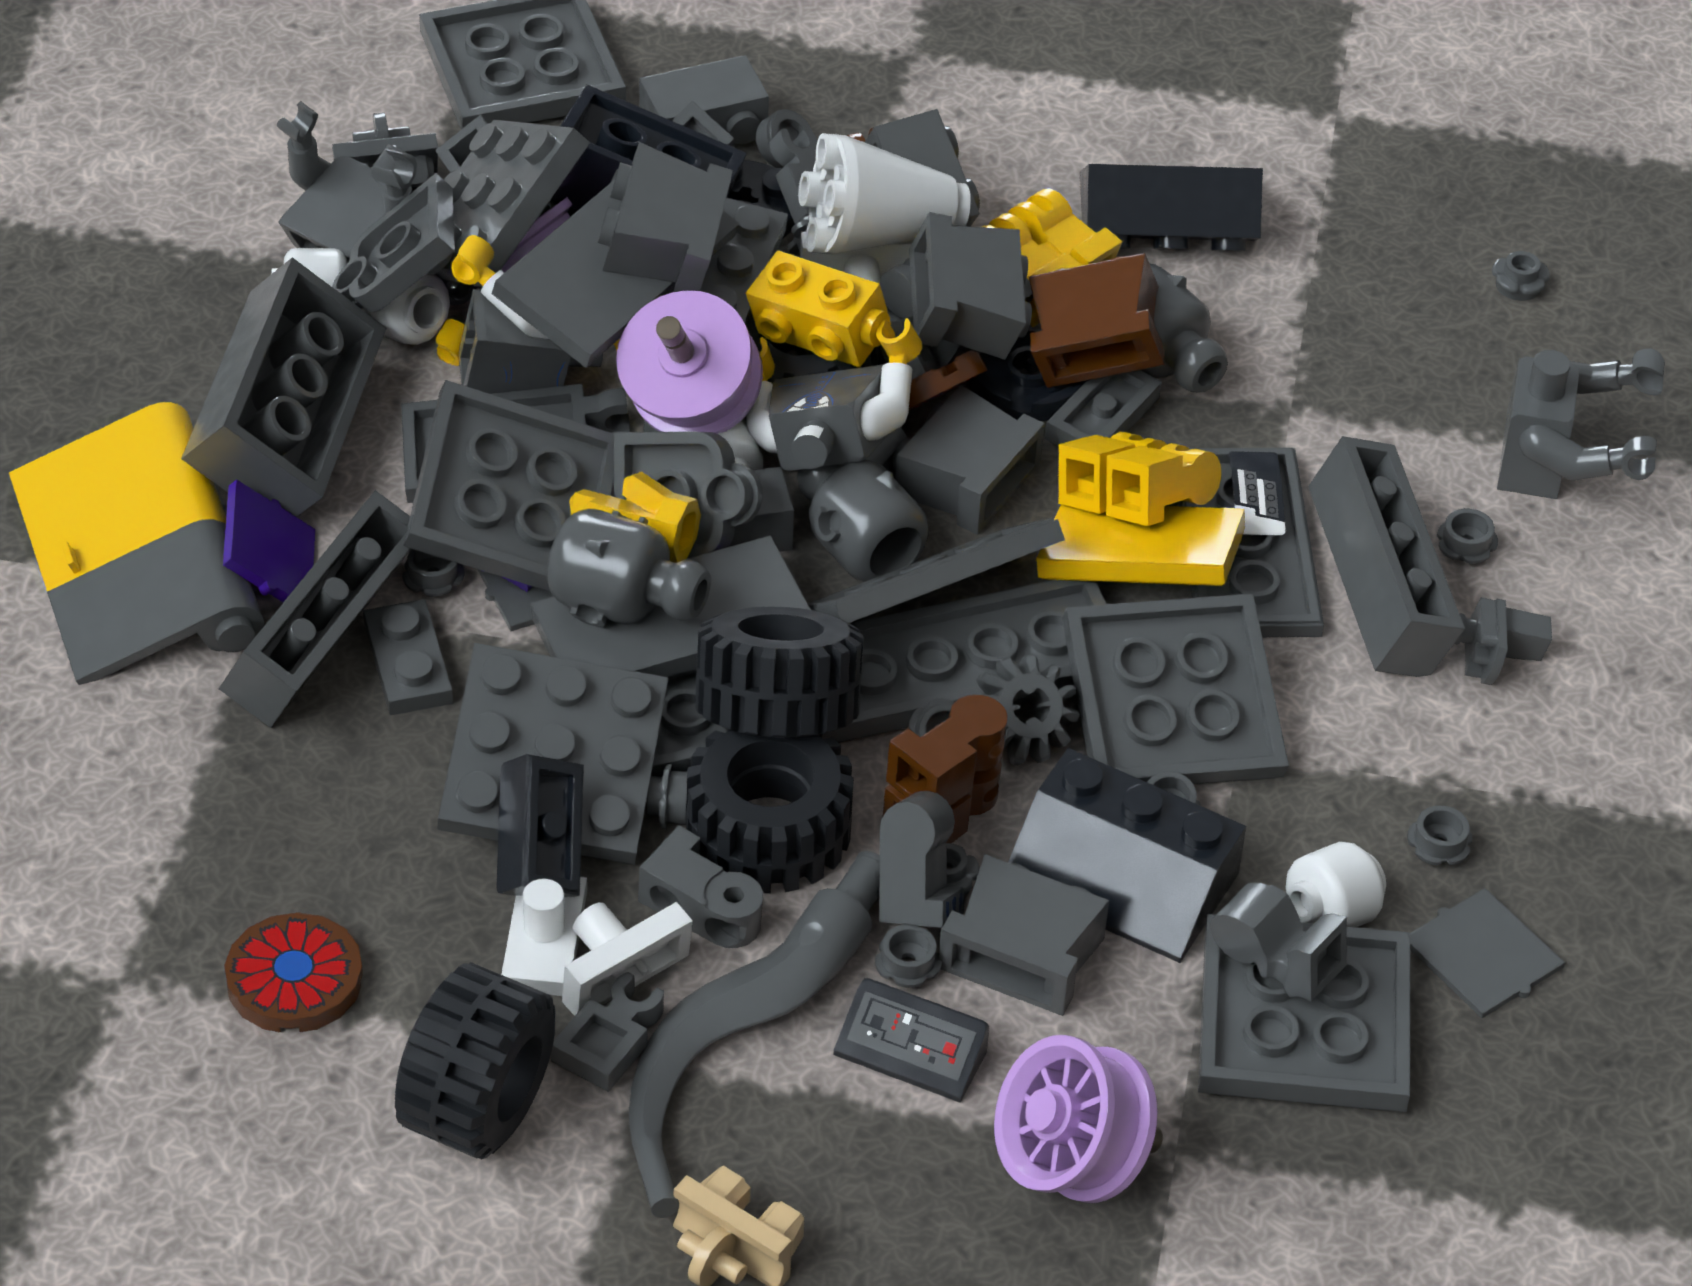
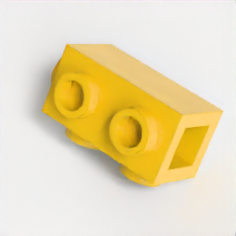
[746,250,891,368]

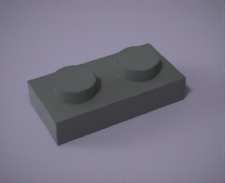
[1044,370,1162,447]
[363,599,453,715]

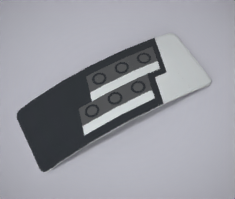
[1229,451,1285,535]

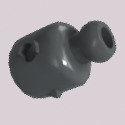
[1141,263,1228,393]
[797,459,929,582]
[547,509,711,627]

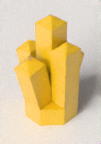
[569,472,701,563]

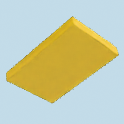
[1036,504,1245,586]

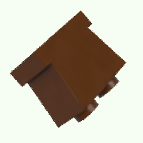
[1028,253,1164,388]

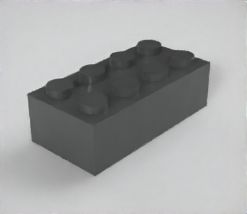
[181,257,387,517]

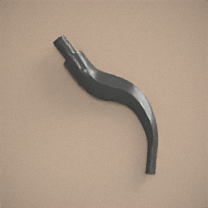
[629,851,880,1218]

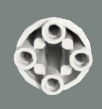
[798,133,971,255]

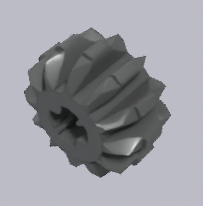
[976,654,1080,765]

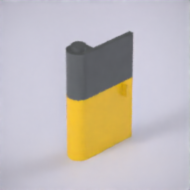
[9,402,265,685]

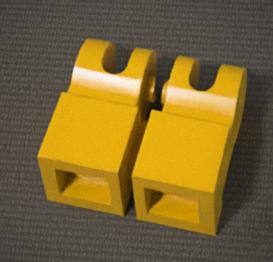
[982,189,1123,327]
[1058,432,1222,526]

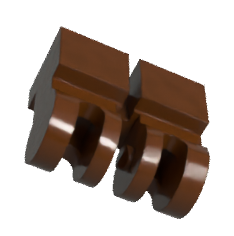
[882,694,1008,843]

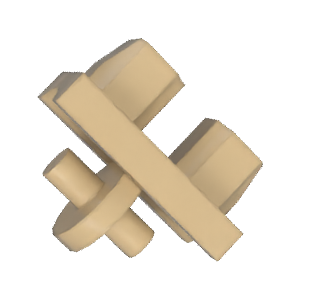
[673,1165,804,1286]

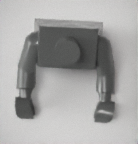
[277,101,417,263]
[1497,349,1665,499]

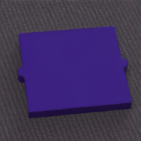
[223,479,316,602]

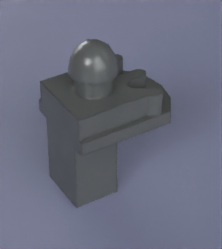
[1454,597,1552,685]

